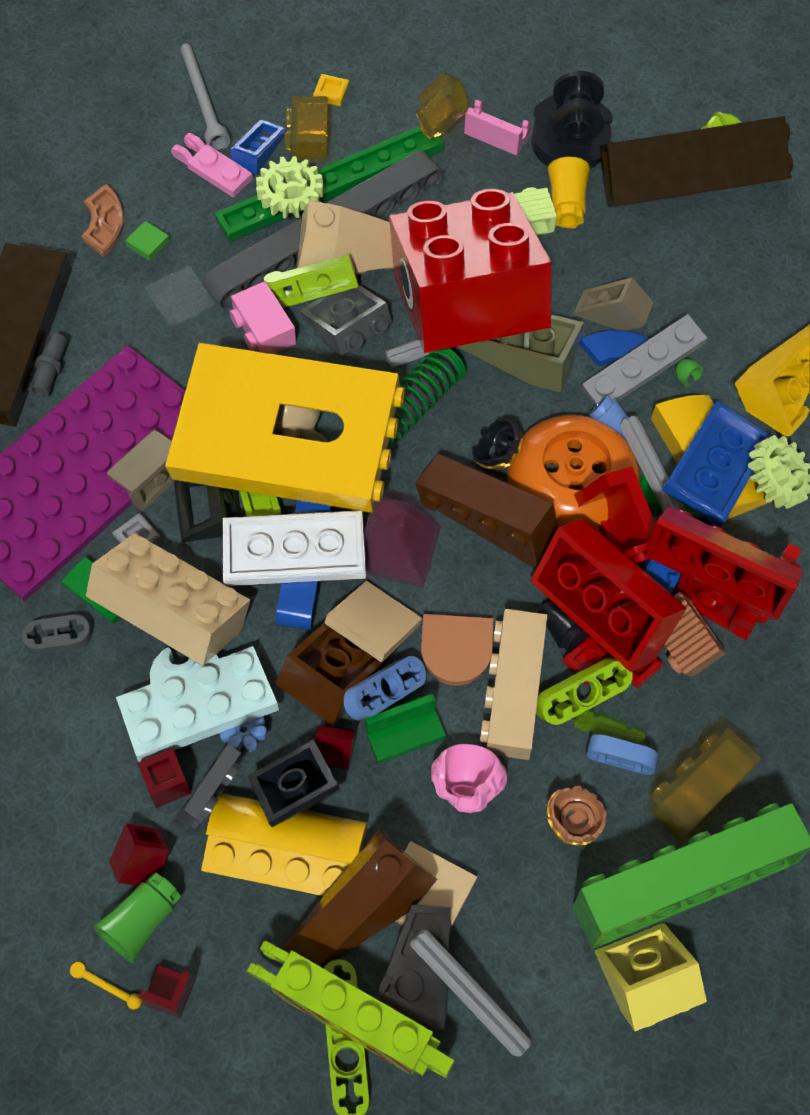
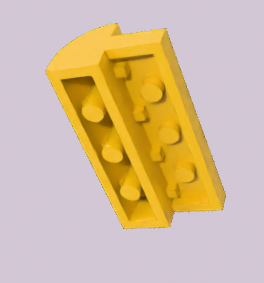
[201,793,367,896]

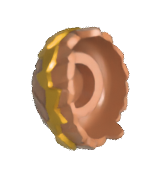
[546,785,607,846]

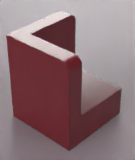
[138,748,191,808]
[110,823,170,886]
[138,965,196,1019]

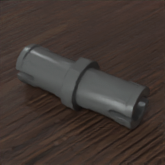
[28,333,68,398]

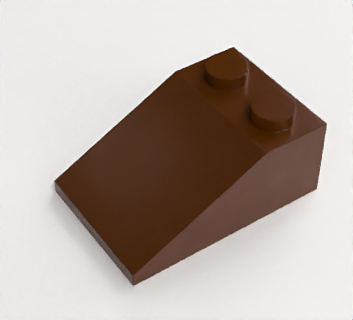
[275,623,401,726]

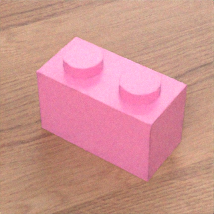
[229,281,296,354]

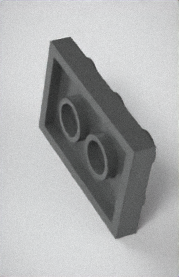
[170,745,241,833]

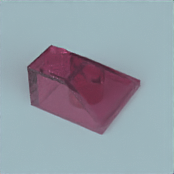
[364,497,441,588]

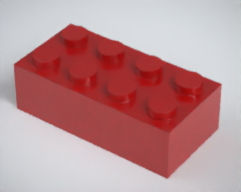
[530,519,687,672]

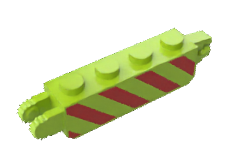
[247,941,455,1078]

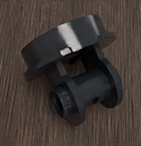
[531,71,613,169]

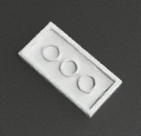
[223,511,366,586]

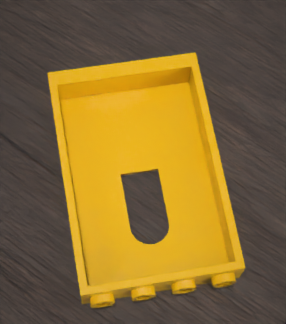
[165,343,405,513]

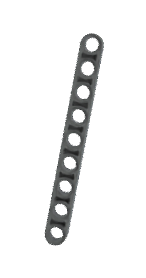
[202,150,444,309]

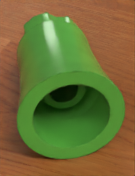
[93,872,181,963]

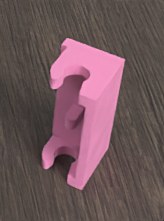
[464,100,530,156]

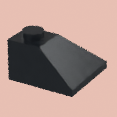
[248,739,342,827]

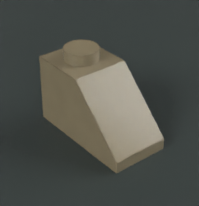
[573,278,654,331]

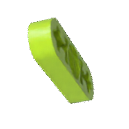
[536,658,633,725]

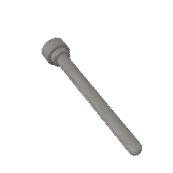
[180,43,230,150]

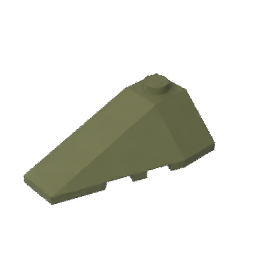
[457,315,584,393]

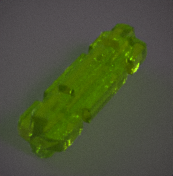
[574,710,645,745]

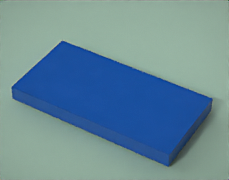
[662,401,772,527]

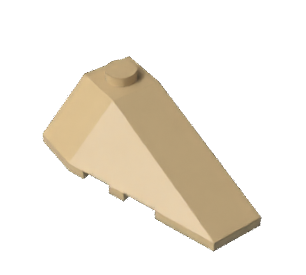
[297,200,394,275]

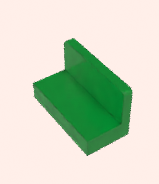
[365,694,446,764]

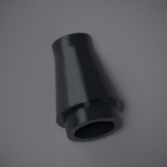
[538,601,588,652]

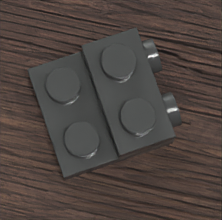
[300,284,392,356]

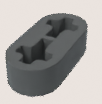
[22,615,92,655]

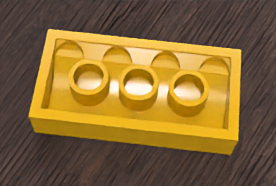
[651,395,773,525]

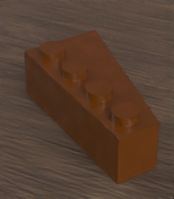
[415,454,558,569]

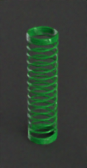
[388,348,466,448]

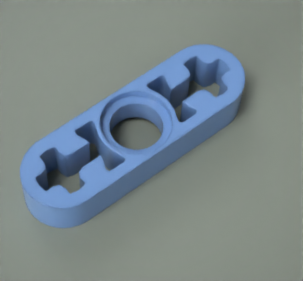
[344,656,426,720]

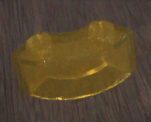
[415,72,469,139]

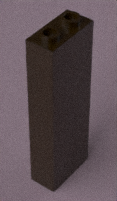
[600,116,793,207]
[0,242,72,427]

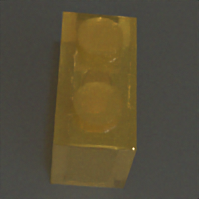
[284,96,329,161]

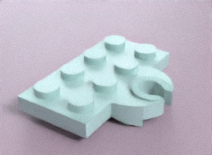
[116,646,279,762]

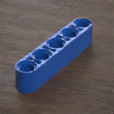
[276,500,334,630]

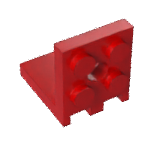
[673,543,802,641]

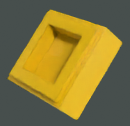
[313,74,349,106]

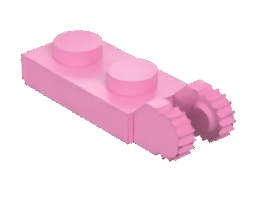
[171,133,253,198]

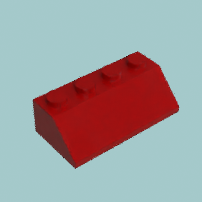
[645,506,803,621]

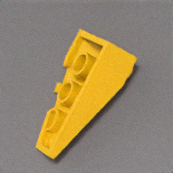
[735,325,810,436]

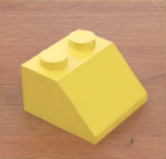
[594,923,707,1031]

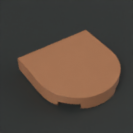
[421,614,494,686]

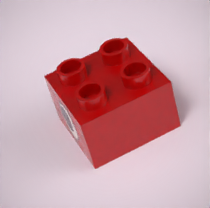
[389,189,551,353]

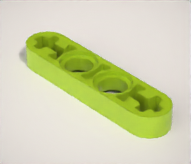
[324,959,369,1115]

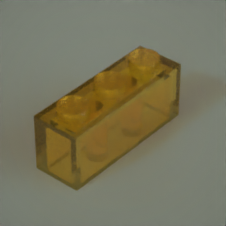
[648,728,762,842]

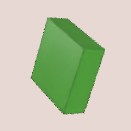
[125,221,170,261]

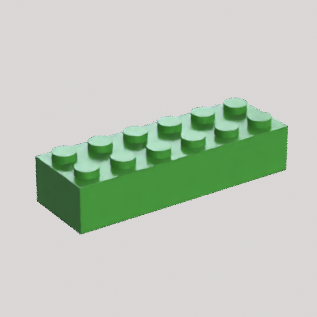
[573,803,810,949]

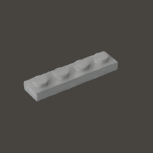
[581,314,707,406]

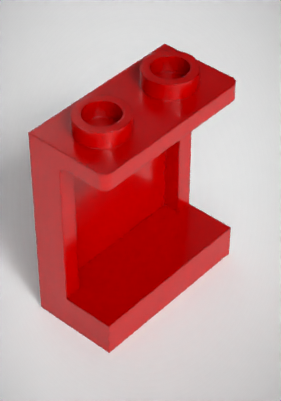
[574,467,656,564]

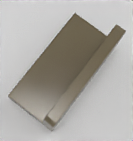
[107,430,174,512]

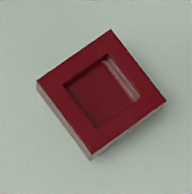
[315,724,355,770]

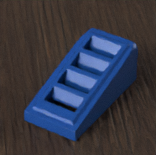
[231,120,286,176]

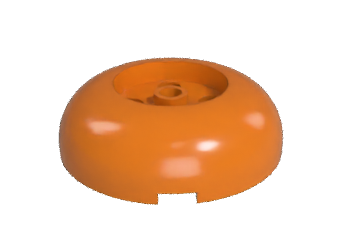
[506,415,640,534]

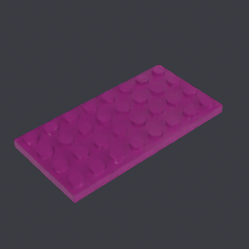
[0,345,185,602]

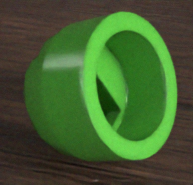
[675,358,704,387]

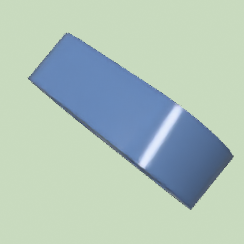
[586,734,658,775]

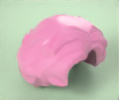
[431,744,507,813]

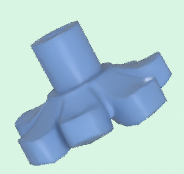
[220,717,267,752]

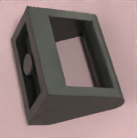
[174,480,241,543]

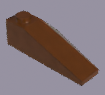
[280,830,438,968]

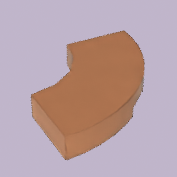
[82,184,124,258]

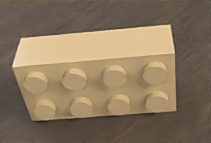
[86,533,250,666]

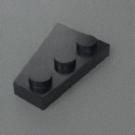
[376,905,452,1030]

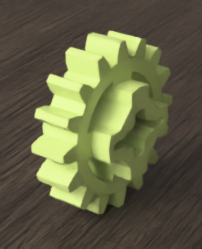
[256,156,323,218]
[748,435,810,509]

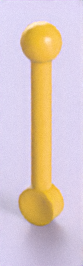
[70,962,142,1010]

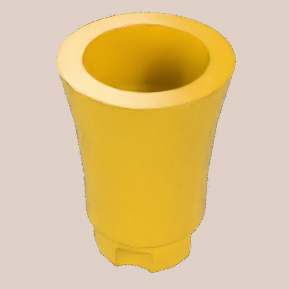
[547,157,590,228]

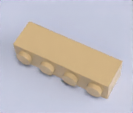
[480,609,547,760]

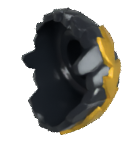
[472,418,525,469]

